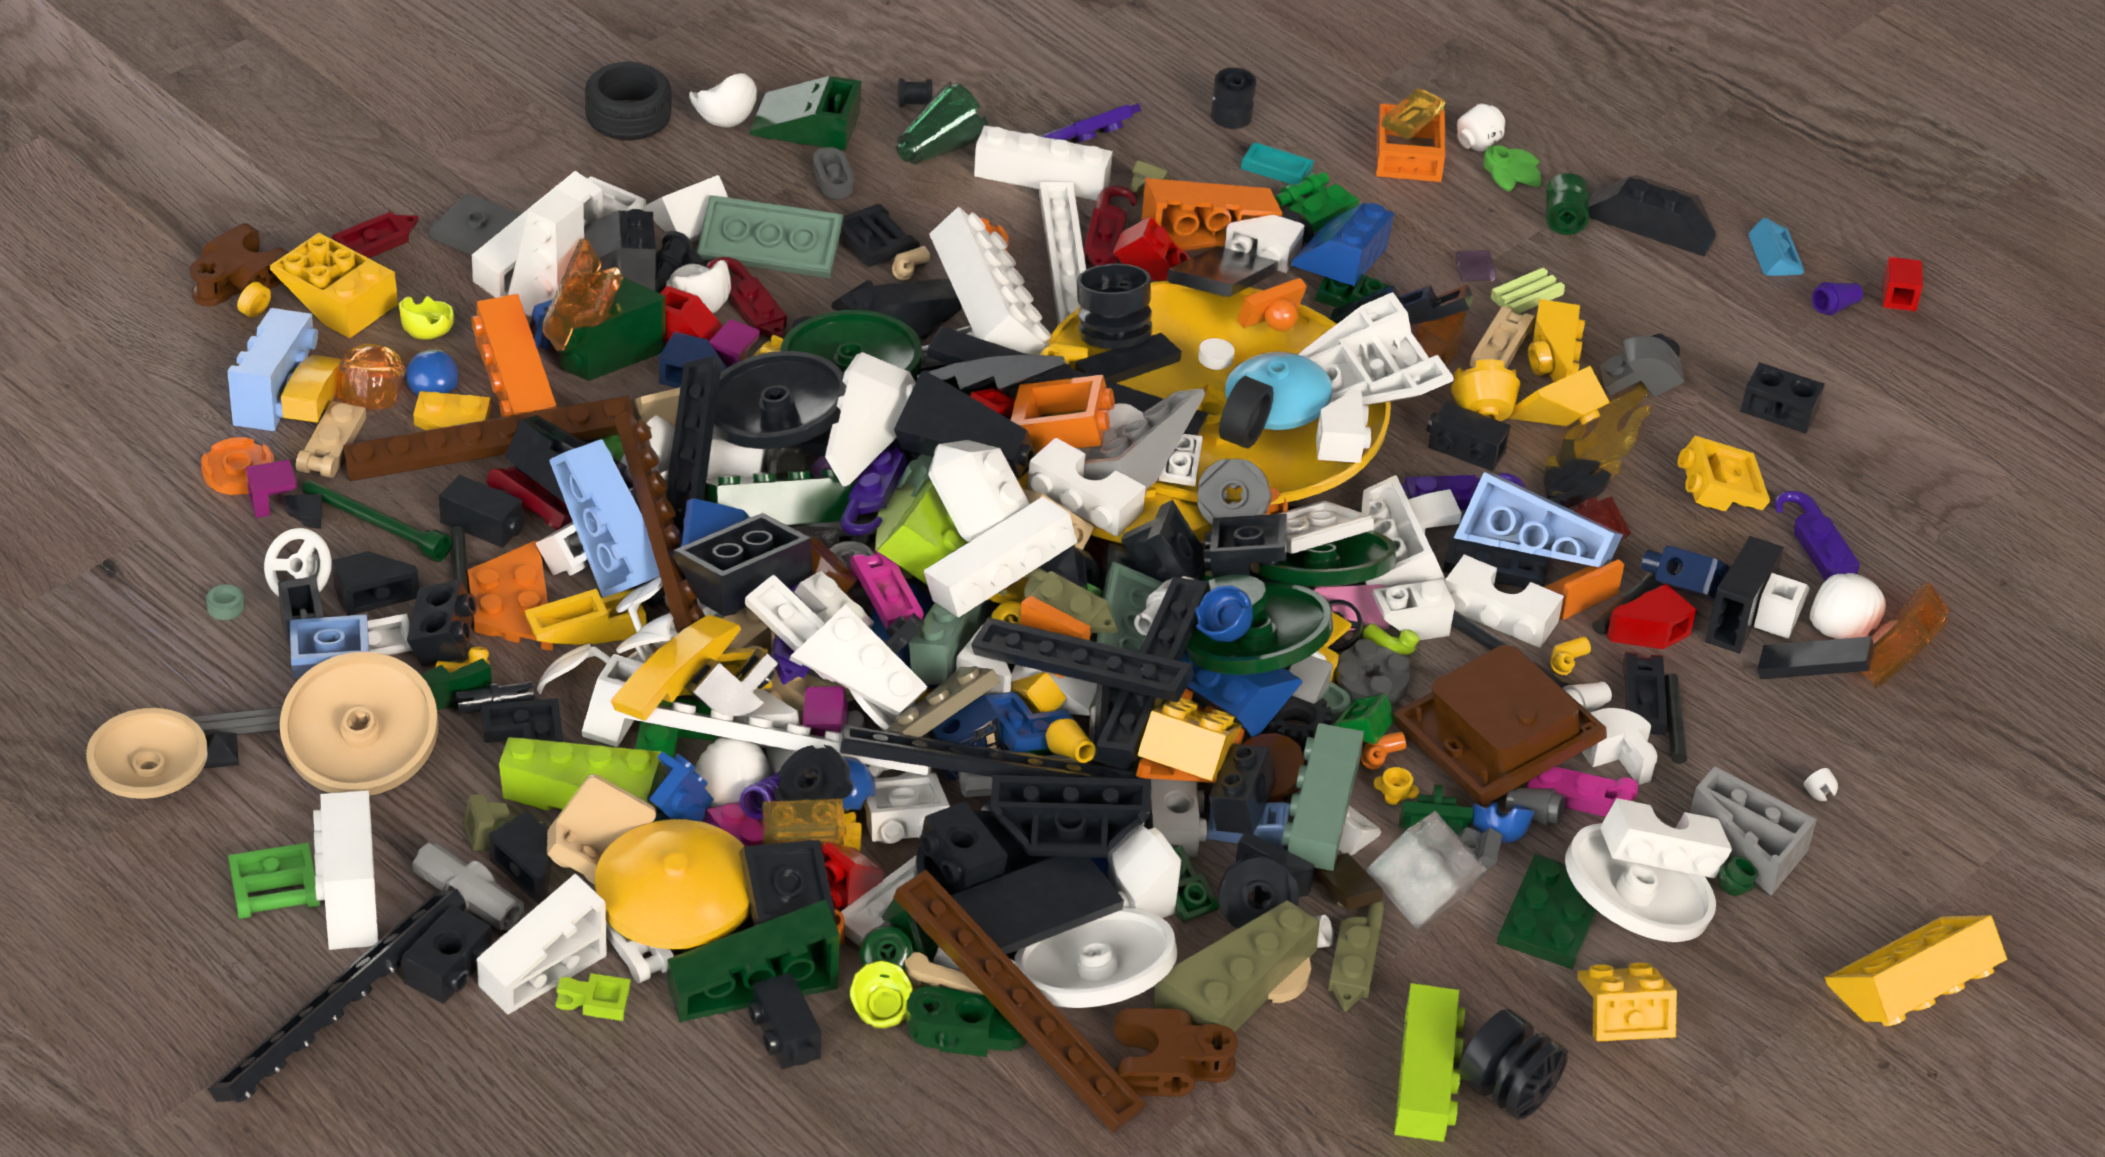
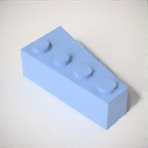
[228,308,318,431]
[549,439,660,598]
[1454,472,1623,567]

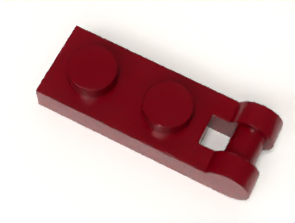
[486,467,573,530]

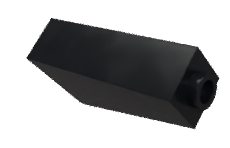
[894,371,1035,479]
[1705,535,1784,654]

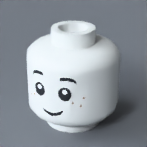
[1457,104,1505,152]

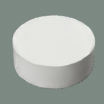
[1198,338,1234,370]

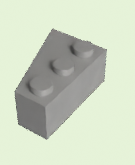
[1690,766,1817,896]

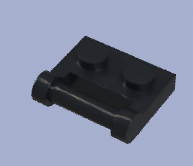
[840,204,920,267]

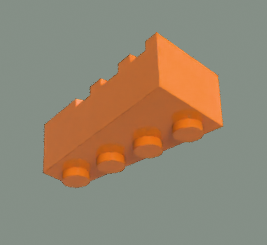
[1141,178,1282,251]
[471,294,556,417]

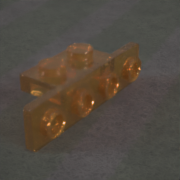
[542,238,623,351]

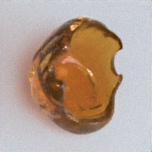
[337,343,406,410]

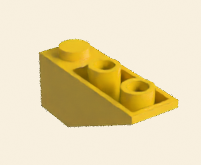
[1532,299,1585,382]

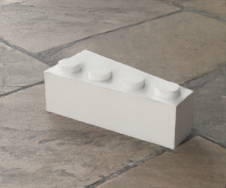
[472,171,603,298]
[508,189,585,318]
[313,790,378,950]

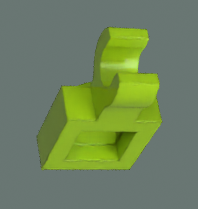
[556,973,631,1021]

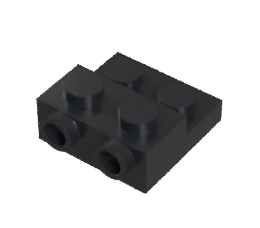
[1204,514,1288,578]

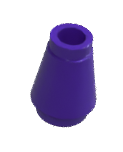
[1812,282,1863,315]

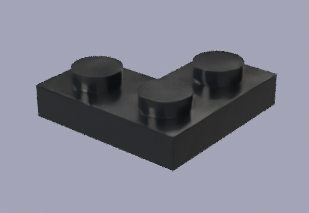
[481,698,564,743]

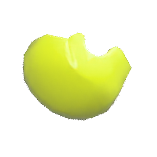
[399,296,455,340]
[850,961,913,1029]

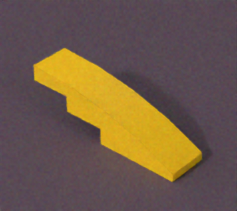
[610,614,741,721]

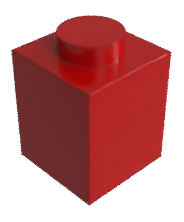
[1882,256,1923,311]

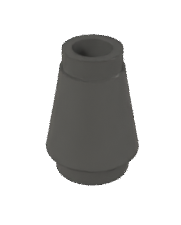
[1506,788,1566,826]

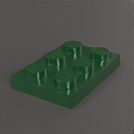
[1497,854,1598,970]

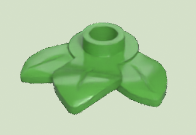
[1483,145,1541,192]

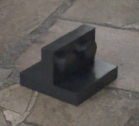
[1121,500,1206,583]
[739,840,836,926]

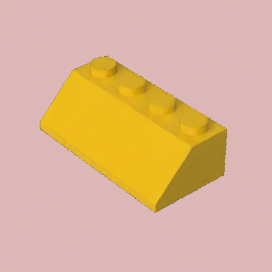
[1824,915,2007,1026]

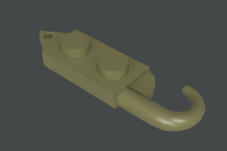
[998,567,1118,635]
[1328,901,1384,1012]

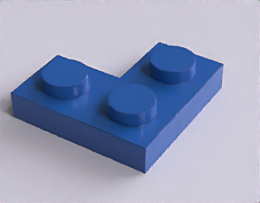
[985,692,1075,753]

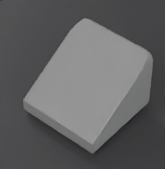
[1289,656,1333,703]

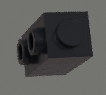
[1426,401,1511,472]
[439,475,524,548]
[748,972,822,1069]

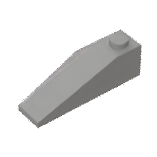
[1083,388,1205,495]

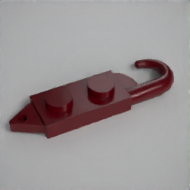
[1083,186,1137,267]
[330,211,419,258]
[705,257,787,338]

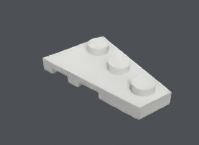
[789,605,927,716]

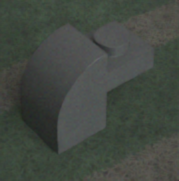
[1600,336,1685,397]

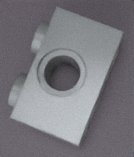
[1148,779,1207,858]

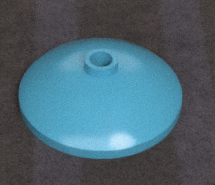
[1225,352,1332,430]

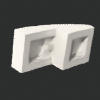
[1408,490,1462,534]

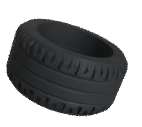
[585,61,672,140]

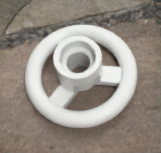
[264,528,332,597]

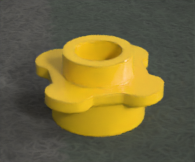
[1374,767,1419,805]

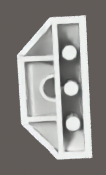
[928,440,1030,543]

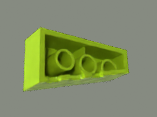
[877,479,968,585]
[499,737,664,822]

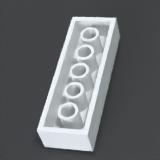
[929,207,1051,355]

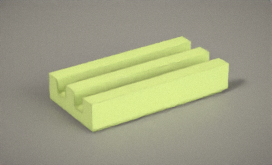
[1491,267,1565,314]

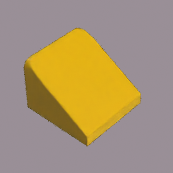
[1011,672,1066,714]

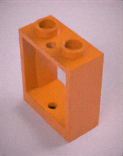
[1376,103,1445,182]
[1011,375,1115,454]

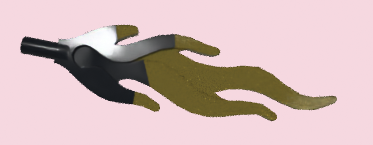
[1544,381,1651,508]

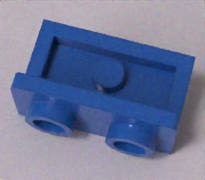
[649,751,714,822]

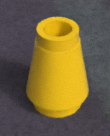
[1046,719,1096,763]

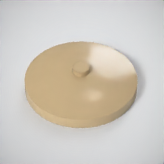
[280,652,439,796]

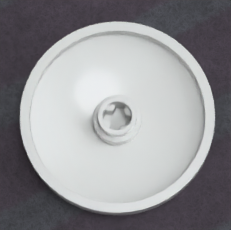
[1565,823,1716,942]
[1014,907,1177,1008]

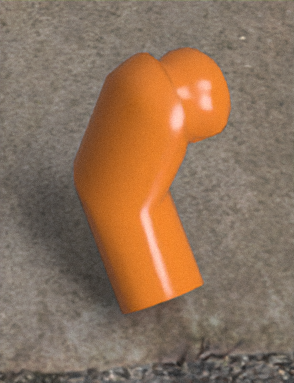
[1361,731,1406,769]

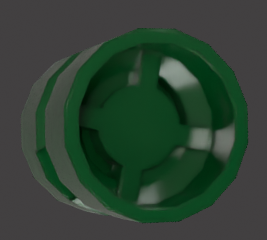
[1546,173,1589,235]

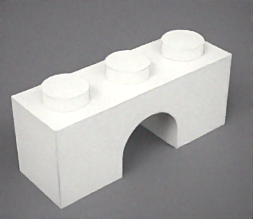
[1028,438,1146,537]
[1445,555,1564,648]
[1600,798,1732,878]

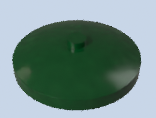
[780,310,922,379]
[1250,530,1396,587]
[1184,583,1333,675]

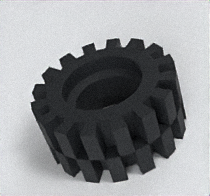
[1261,696,1332,752]

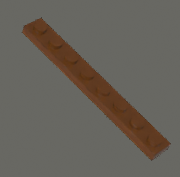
[343,395,634,481]
[614,411,705,633]
[893,870,1146,1133]

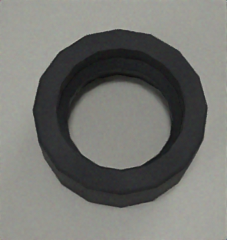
[1219,376,1274,449]

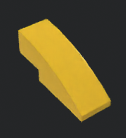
[281,355,348,423]
[525,588,647,645]

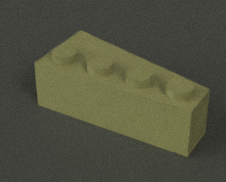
[1154,900,1320,1047]

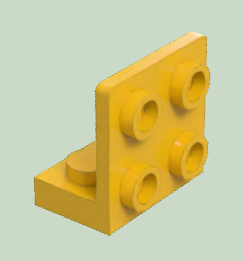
[1577,962,1677,1041]

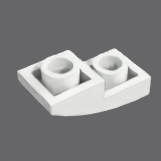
[1159,434,1203,486]

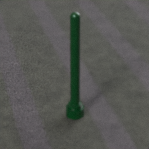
[302,480,452,562]

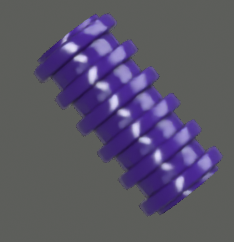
[740,772,782,819]

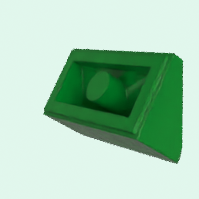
[1333,693,1394,744]

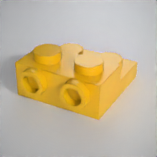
[1678,436,1770,512]

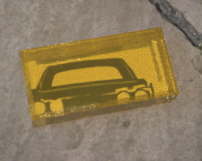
[1382,88,1445,140]

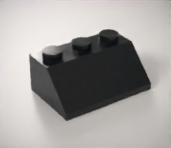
[674,512,813,617]

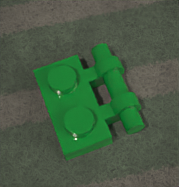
[1274,171,1359,233]

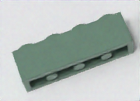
[909,599,993,685]
[1282,723,1364,871]

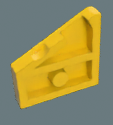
[413,391,491,431]

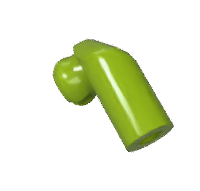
[1362,623,1420,655]

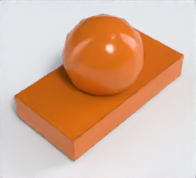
[1237,278,1307,331]

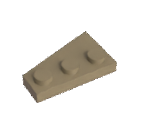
[887,666,1000,737]

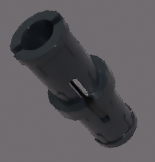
[453,680,534,716]

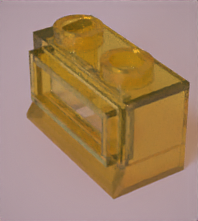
[762,799,845,848]

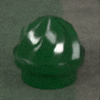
[1718,856,1758,897]

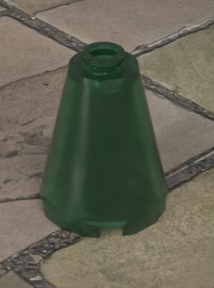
[896,82,988,165]

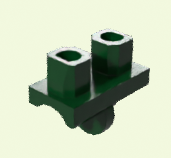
[1398,784,1473,849]

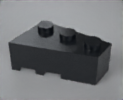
[505,414,627,504]

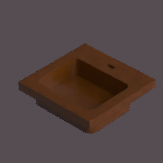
[1393,645,1607,806]

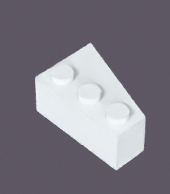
[477,873,606,1014]

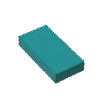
[1241,142,1314,185]

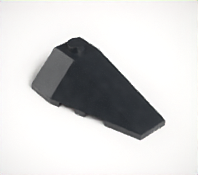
[839,278,962,339]

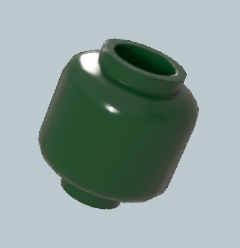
[858,925,913,978]

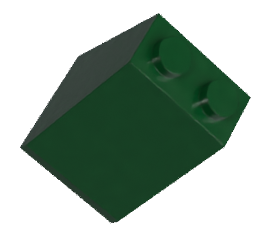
[558,270,666,381]

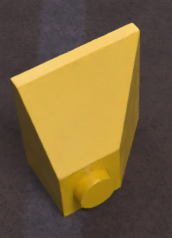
[1507,366,1610,426]

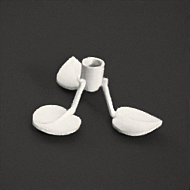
[537,576,673,694]

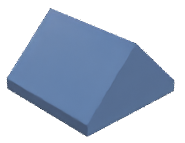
[290,614,369,679]

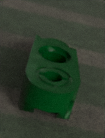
[906,986,1028,1057]

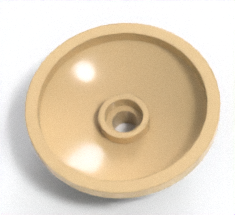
[86,708,208,799]

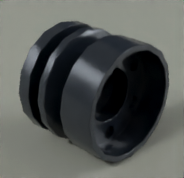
[1077,264,1152,349]
[1459,1009,1568,1120]

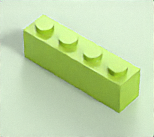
[1394,983,1465,1142]

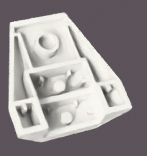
[1299,292,1454,405]

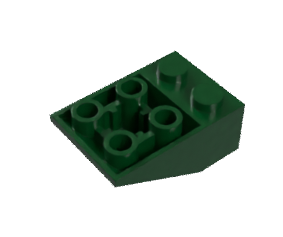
[750,76,861,151]

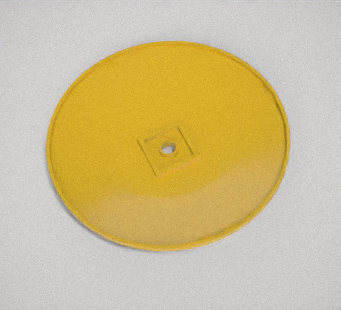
[1048,281,1391,505]

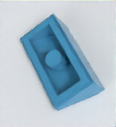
[1748,217,1804,276]

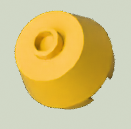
[1451,359,1521,421]

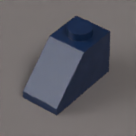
[659,331,727,388]

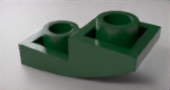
[1314,274,1391,308]
[420,658,492,710]
[1173,845,1219,922]

